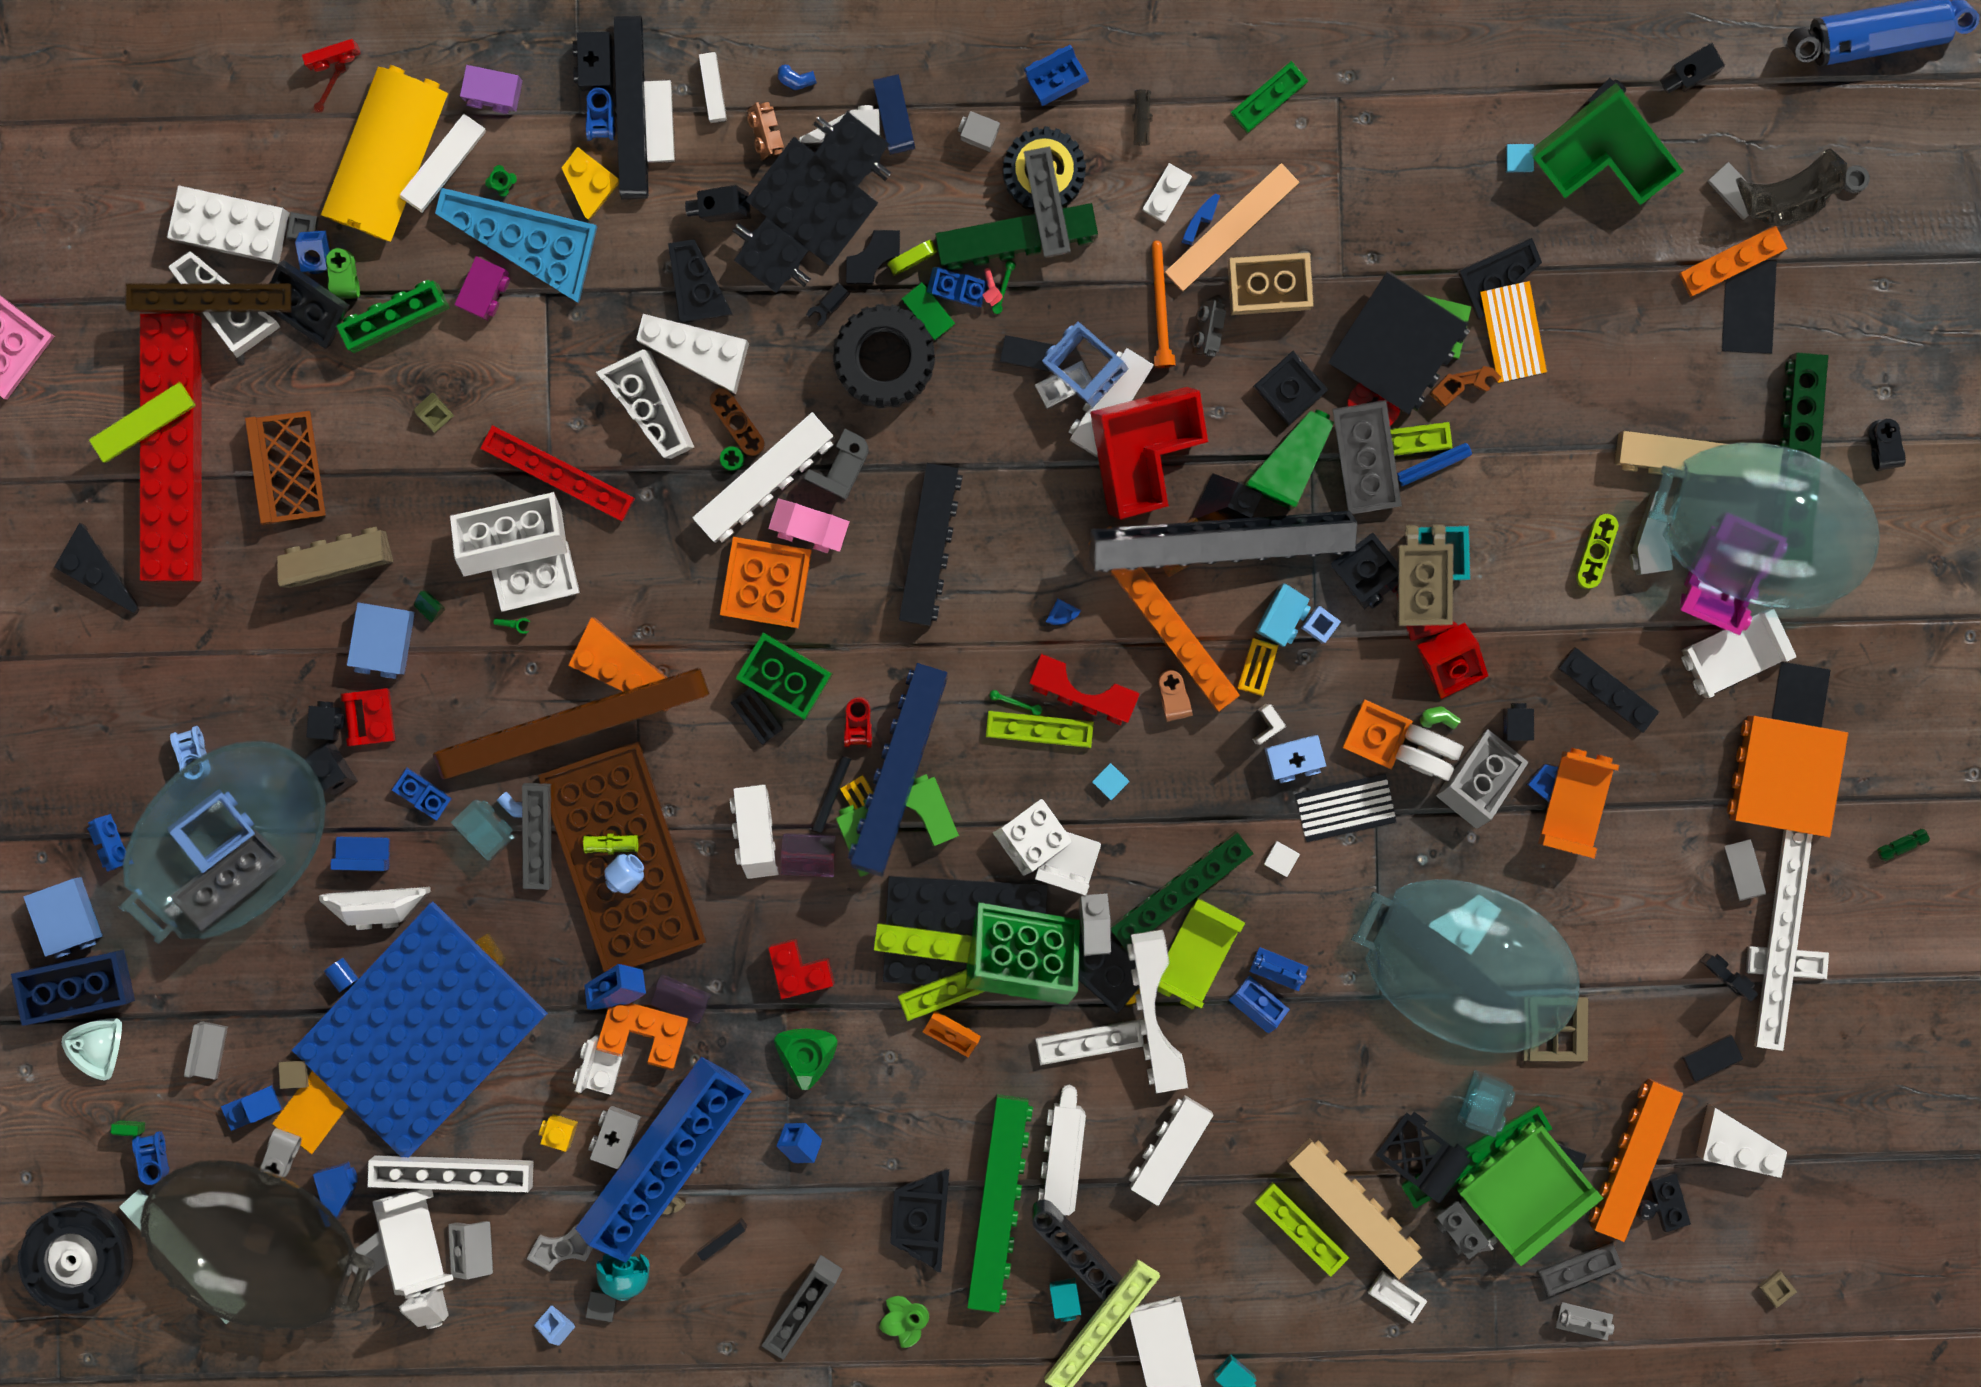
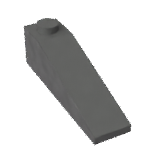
[762,1255,843,1360]

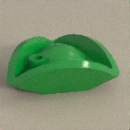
[774,1028,838,1090]

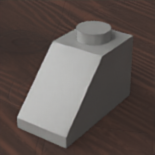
[1079,894,1111,956]

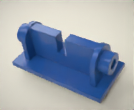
[87,814,130,872]
[1250,947,1308,991]

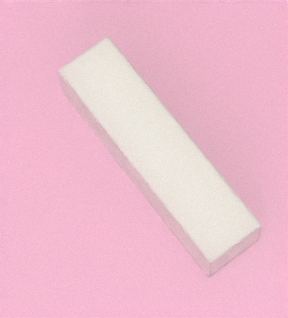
[699,52,727,123]

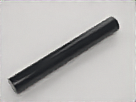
[812,756,851,833]

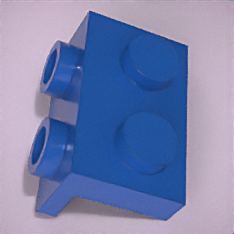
[1024,45,1089,106]

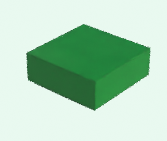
[111,1121,145,1136]

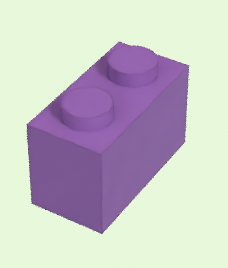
[460,65,523,114]

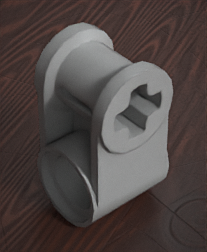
[260,1128,302,1182]

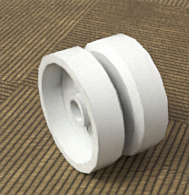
[1395,724,1464,781]

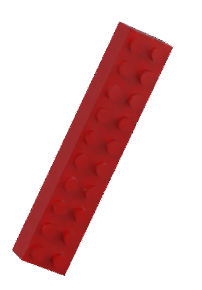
[140,314,202,582]

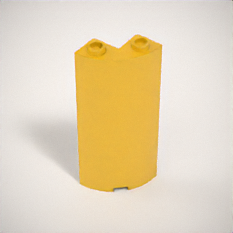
[321,65,448,242]

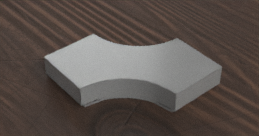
[527,1224,593,1272]

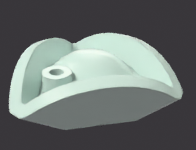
[62,1018,122,1080]

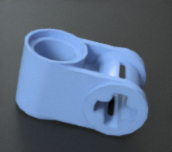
[170,726,210,778]

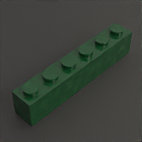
[935,203,1098,271]

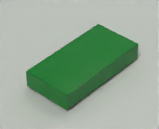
[902,282,955,341]

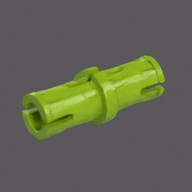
[583,833,639,855]

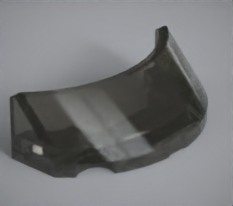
[1736,148,1847,226]

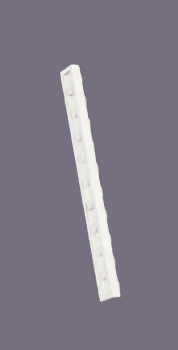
[1754,829,1813,1051]

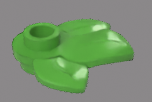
[879,1296,929,1348]

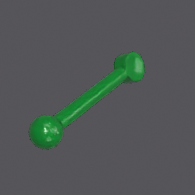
[992,260,1016,314]
[989,690,1042,715]

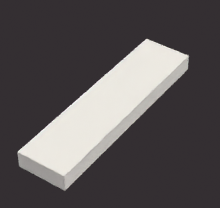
[400,114,486,213]
[1036,1019,1144,1065]

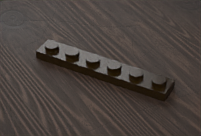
[126,283,292,312]

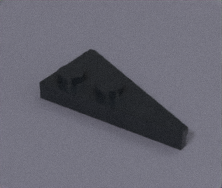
[54,523,140,614]

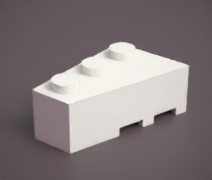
[730,785,779,879]
[1696,1104,1787,1178]

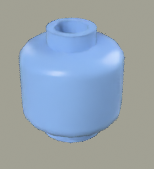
[604,854,644,894]

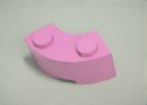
[768,498,850,553]

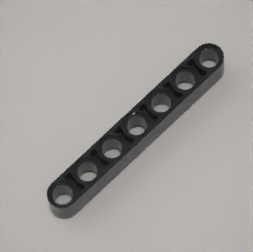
[614,16,649,200]

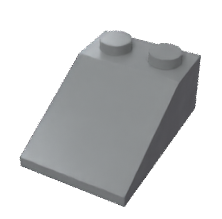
[1436,729,1528,829]

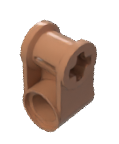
[1158,669,1193,722]

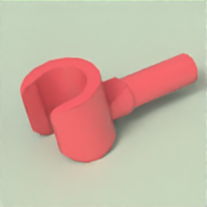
[982,268,1003,306]

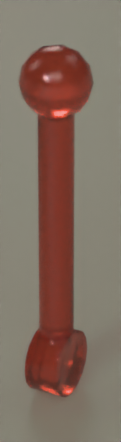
[314,62,346,112]

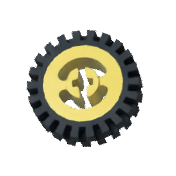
[1003,126,1086,212]

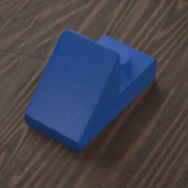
[221,1085,282,1131]

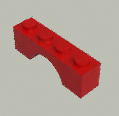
[1029,654,1140,726]

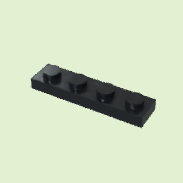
[1558,647,1659,733]

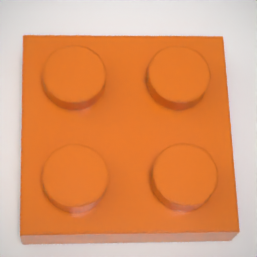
[1342,699,1413,769]

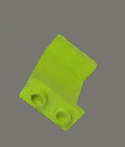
[1157,897,1245,1009]

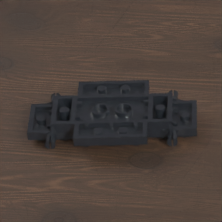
[732,110,892,293]

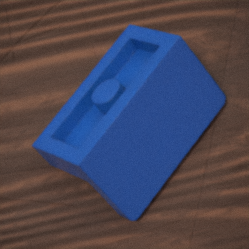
[331,836,390,871]

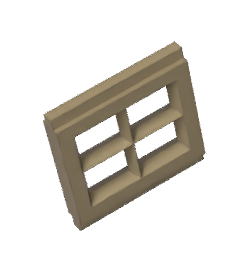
[1523,997,1588,1061]

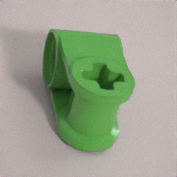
[326,248,360,300]

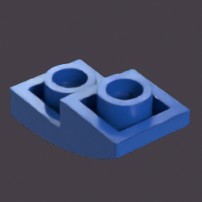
[927,267,987,307]
[392,767,452,821]

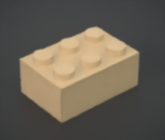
[1227,253,1313,315]

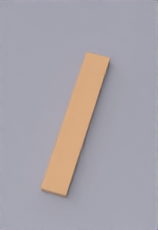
[1165,163,1299,292]

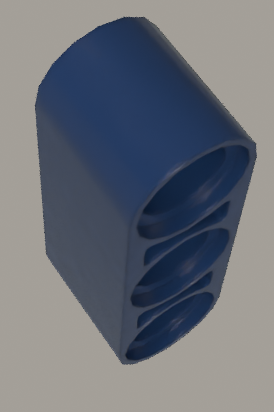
[873,74,915,155]

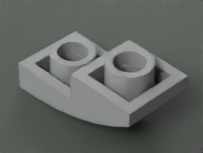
[1725,839,1766,901]

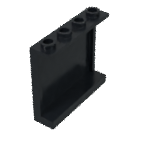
[1328,270,1470,414]

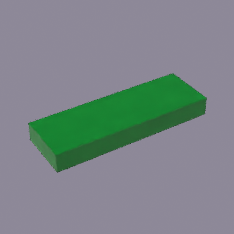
[1230,61,1308,134]

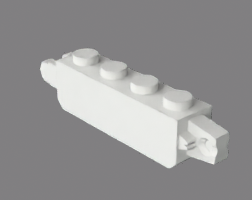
[1038,1084,1086,1233]

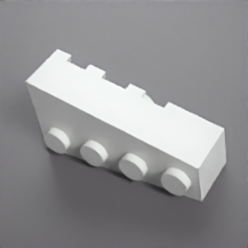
[168,251,280,358]
[636,314,749,394]
[596,349,695,459]

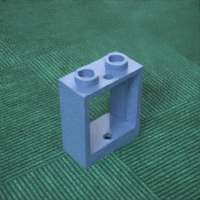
[1042,322,1129,408]
[167,789,255,873]

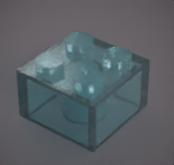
[1457,1069,1515,1137]

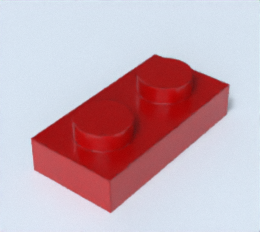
[302,39,361,72]

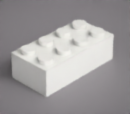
[167,186,290,264]
[450,492,568,576]

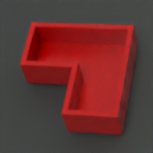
[1090,387,1208,519]

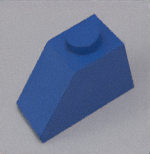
[584,964,646,1010]
[313,1162,358,1225]

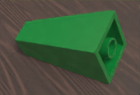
[1245,409,1334,510]

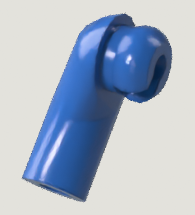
[778,64,817,90]

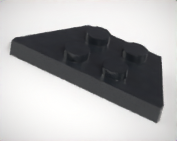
[890,1168,950,1272]

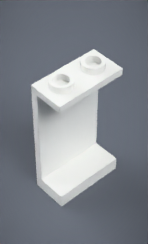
[1681,609,1797,698]
[372,1189,453,1299]
[1130,1296,1201,1387]

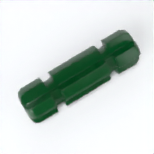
[1877,829,1930,861]

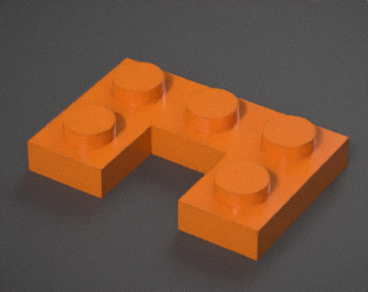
[596,1003,688,1071]

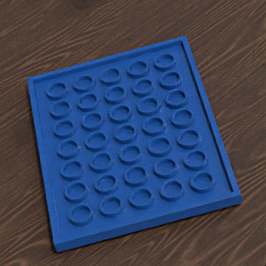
[292,902,548,1158]

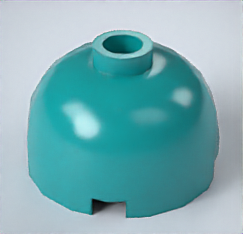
[596,1254,649,1301]

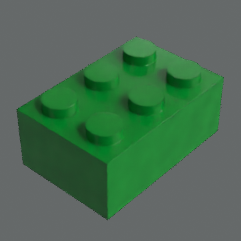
[736,633,833,720]

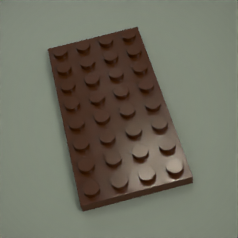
[538,741,707,972]

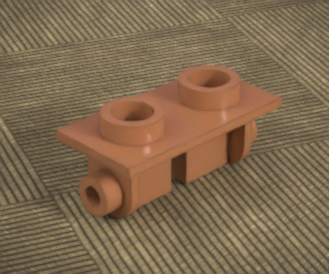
[747,102,784,161]

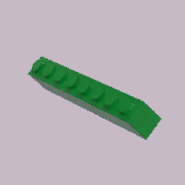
[967,1094,1033,1313]

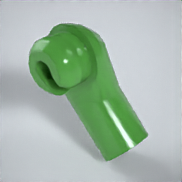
[1420,706,1461,730]

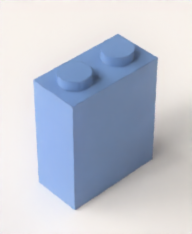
[347,603,415,679]
[24,877,103,959]

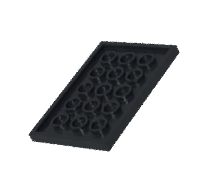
[883,876,1048,985]

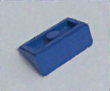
[1229,976,1290,1033]

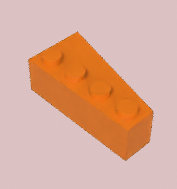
[569,617,669,711]

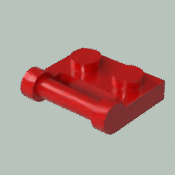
[340,688,396,746]

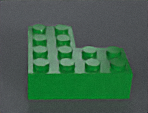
[1529,83,1684,205]

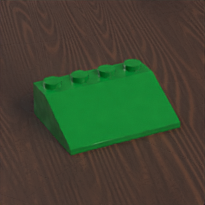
[966,903,1080,1005]

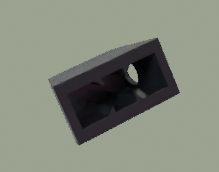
[1660,43,1725,94]
[685,185,751,222]
[304,740,358,796]

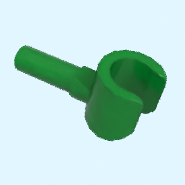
[494,618,530,634]

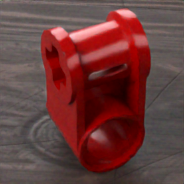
[844,697,872,748]

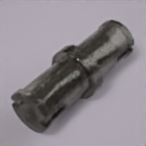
[1132,89,1153,146]

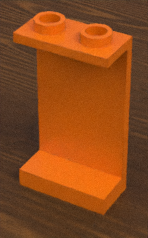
[1538,748,1619,859]

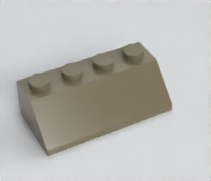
[277,527,393,588]

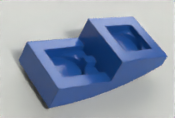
[1181,194,1220,246]

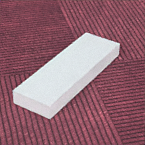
[644,80,675,163]
[1746,946,1829,979]

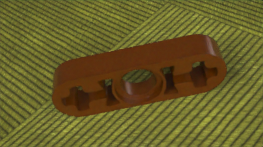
[710,388,765,457]

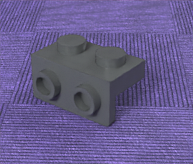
[1432,1201,1489,1259]

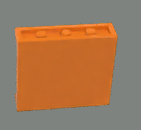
[1727,716,1849,837]

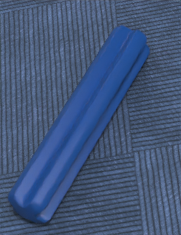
[1397,443,1472,486]

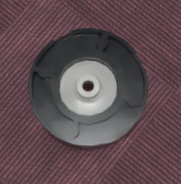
[18,1202,133,1314]

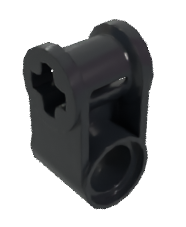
[1868,419,1906,471]

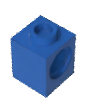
[295,230,330,274]

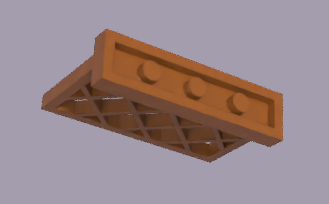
[245,411,326,525]

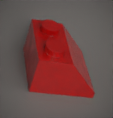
[1417,622,1488,699]

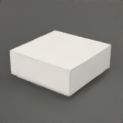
[1263,841,1300,877]

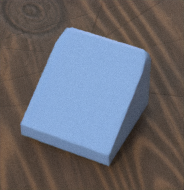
[534,1306,575,1345]

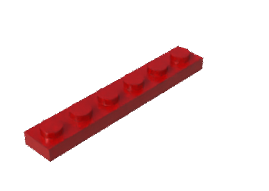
[480,425,635,522]

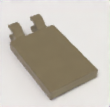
[1398,525,1453,626]

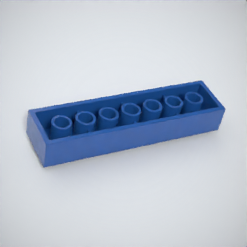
[575,1057,751,1263]

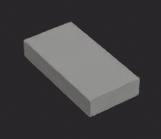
[1707,162,1764,220]

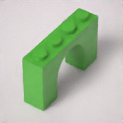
[835,774,959,877]

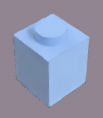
[1301,606,1341,643]

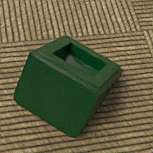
[414,591,445,622]

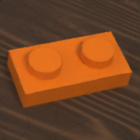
[923,1011,981,1058]

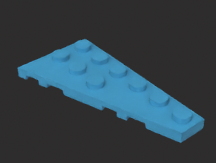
[435,188,598,303]

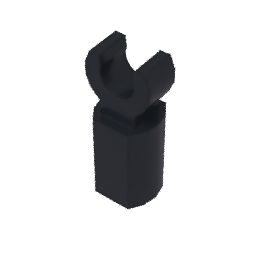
[806,282,850,327]

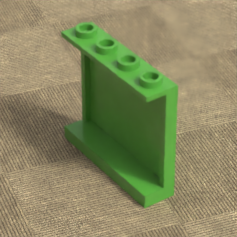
[1456,1120,1603,1266]

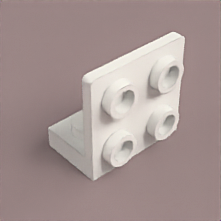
[993,799,1072,876]
[1035,832,1101,895]
[573,1034,627,1095]

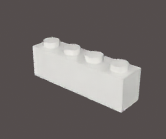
[1069,348,1154,457]
[1129,1095,1213,1206]

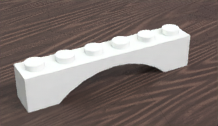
[1127,930,1188,1093]

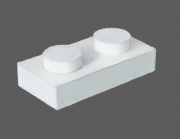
[1142,163,1192,223]

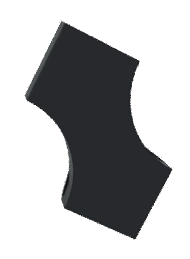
[846,230,900,284]

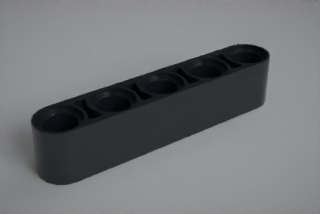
[1031,1199,1122,1301]

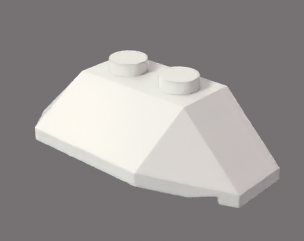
[319,887,431,930]

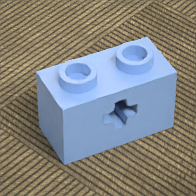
[1264,735,1326,783]

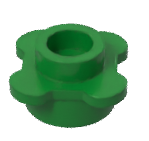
[485,165,517,197]

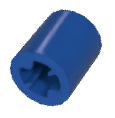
[324,957,359,993]

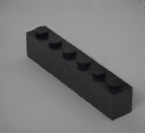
[899,463,963,626]

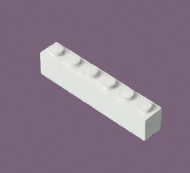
[693,412,834,543]
[368,1155,534,1192]

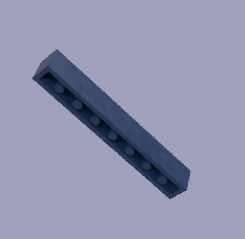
[848,663,948,877]

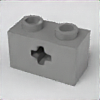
[589,1106,641,1169]

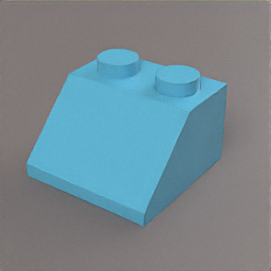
[1255,584,1311,647]

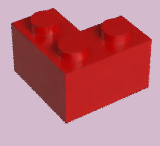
[768,939,835,999]

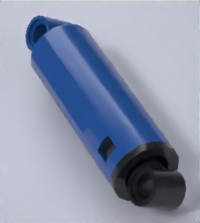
[1787,0,1980,66]

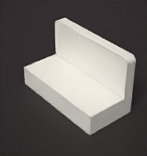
[1252,704,1286,745]

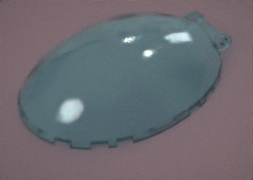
[1647,443,1880,609]
[119,741,326,944]
[1351,879,1580,1053]

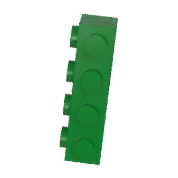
[337,280,450,353]

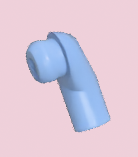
[497,792,522,818]

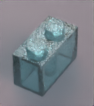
[451,799,515,861]

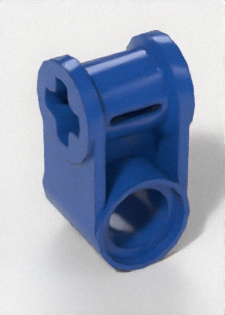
[586,88,615,140]
[132,1131,169,1185]

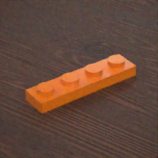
[1679,225,1787,297]

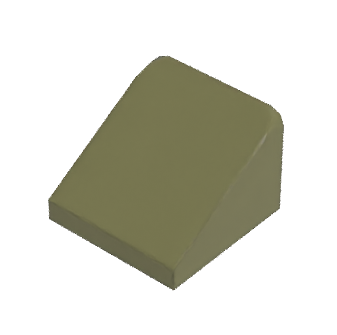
[414,392,454,433]

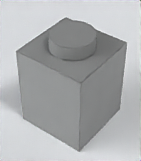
[958,111,1000,152]

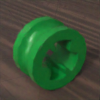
[720,447,744,471]

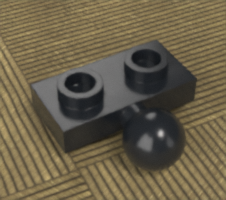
[1635,1172,1691,1232]

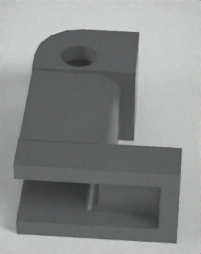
[804,429,869,500]

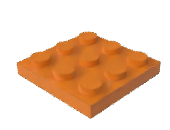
[720,537,812,628]

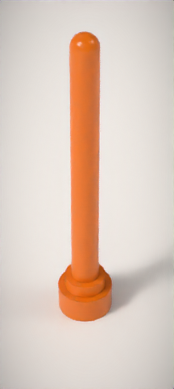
[1152,240,1176,368]

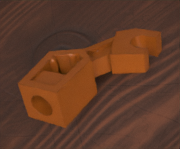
[1429,366,1502,408]

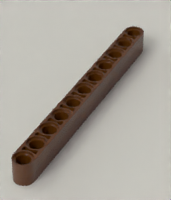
[432,668,710,779]

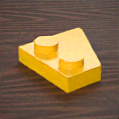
[562,147,619,221]

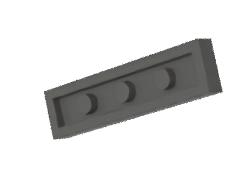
[1024,146,1071,258]
[522,783,552,890]

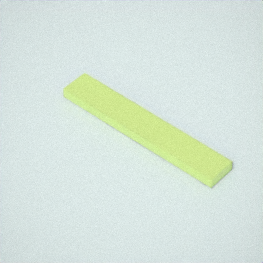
[1044,1259,1160,1387]

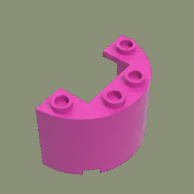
[1680,512,1787,636]

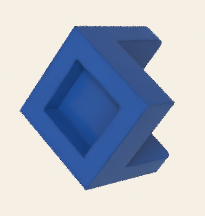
[776,1123,822,1163]

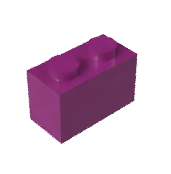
[454,256,510,321]

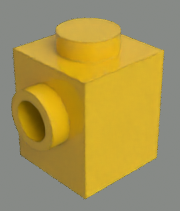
[539,1114,578,1152]

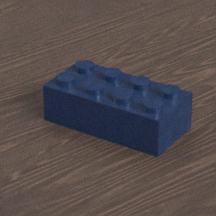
[11,949,135,1026]

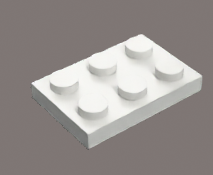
[491,541,580,612]

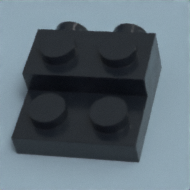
[1331,532,1398,610]

